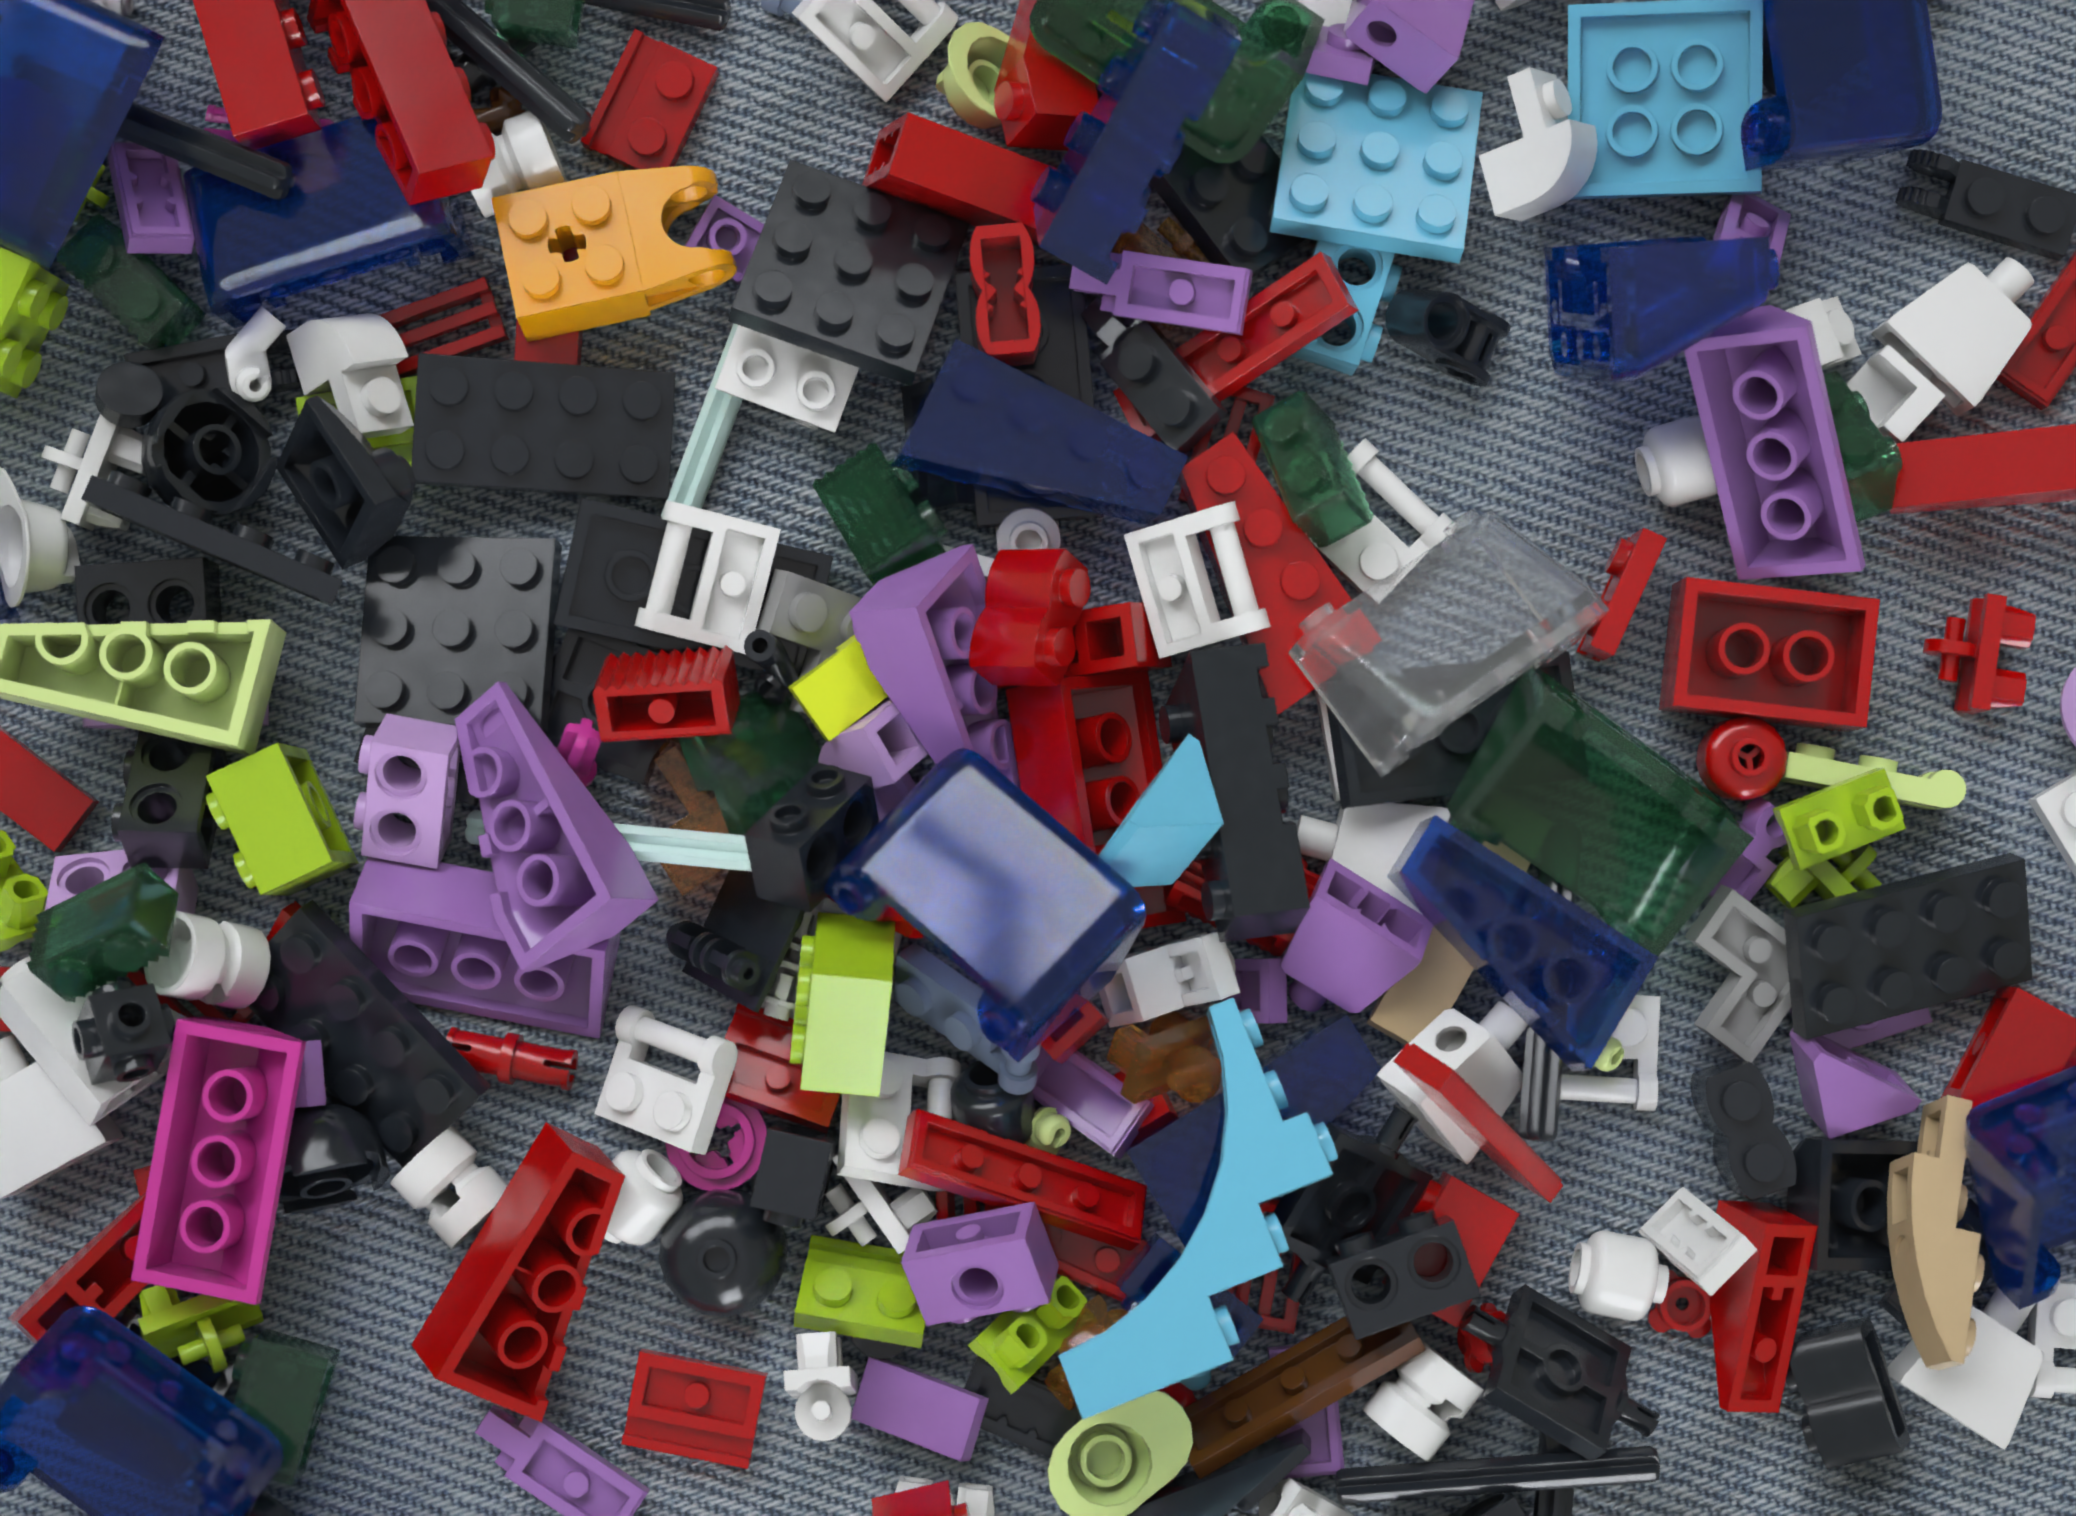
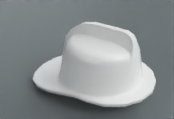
[0,467,80,608]

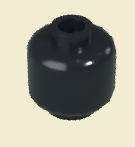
[950,1060,1036,1144]

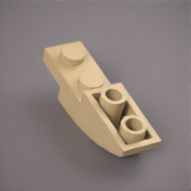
[1887,1095,1985,1370]

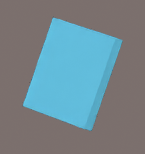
[1080,734,1223,890]

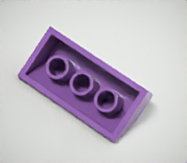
[1682,305,1866,580]
[349,857,621,1039]

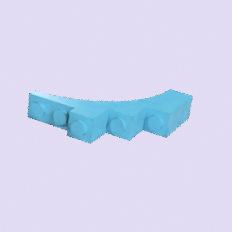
[1058,998,1338,1419]

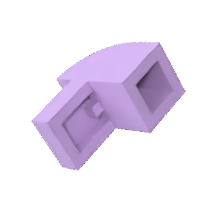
[818,698,931,849]

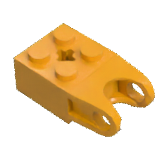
[491,166,737,342]

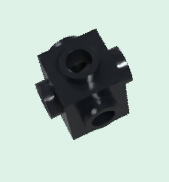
[72,981,175,1085]

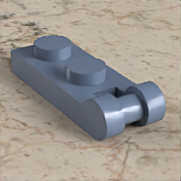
[893,942,1042,1095]

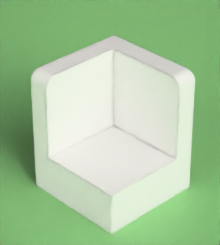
[1833,345,1946,448]

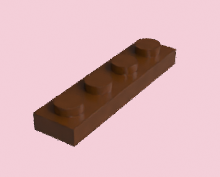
[1183,1316,1426,1479]

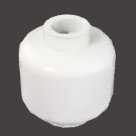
[1635,415,1718,507]
[604,1149,683,1246]
[1568,1231,1669,1321]

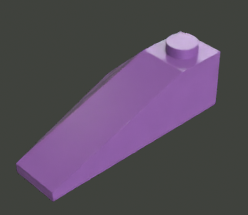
[849,544,1022,833]
[455,682,659,972]

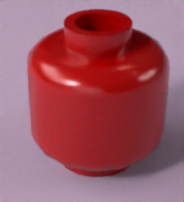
[1696,716,1788,801]

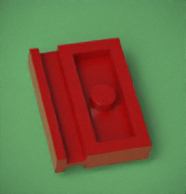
[580,29,720,170]
[1575,528,1667,663]
[724,1003,841,1134]
[621,1348,768,1469]

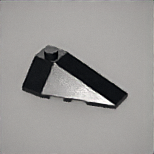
[1127,1428,1311,1516]

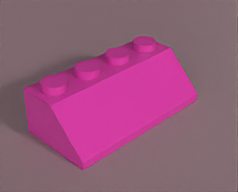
[131,1016,306,1305]

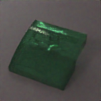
[678,690,821,835]

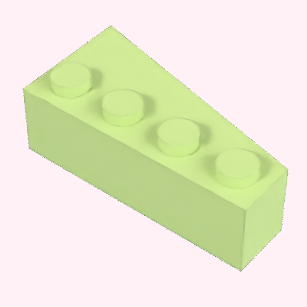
[0,619,287,756]

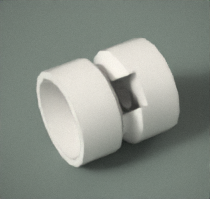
[471,111,567,218]
[143,911,271,1009]
[390,1126,508,1250]
[1362,1341,1484,1462]

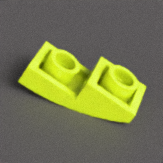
[788,635,888,741]

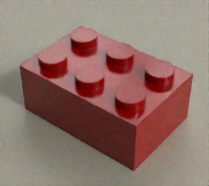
[1659,577,1880,732]

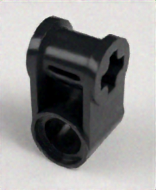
[1385,289,1511,387]

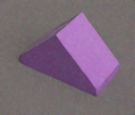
[1789,1028,1922,1139]

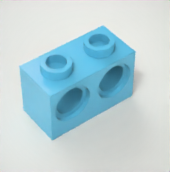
[1291,240,1403,376]

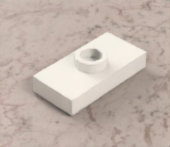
[1638,1187,1757,1296]

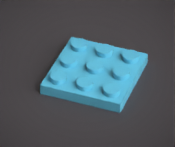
[1568,0,1763,200]
[1269,61,1483,264]

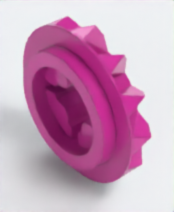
[665,1098,767,1191]

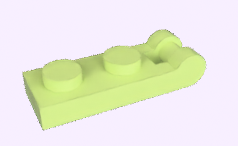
[1780,743,1966,810]

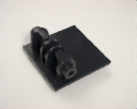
[666,869,805,1013]

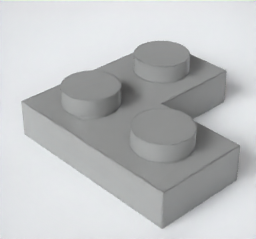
[756,569,862,716]
[1684,884,1791,1063]

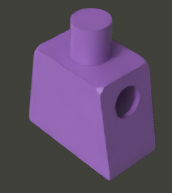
[1344,0,1474,94]
[1280,858,1434,1013]

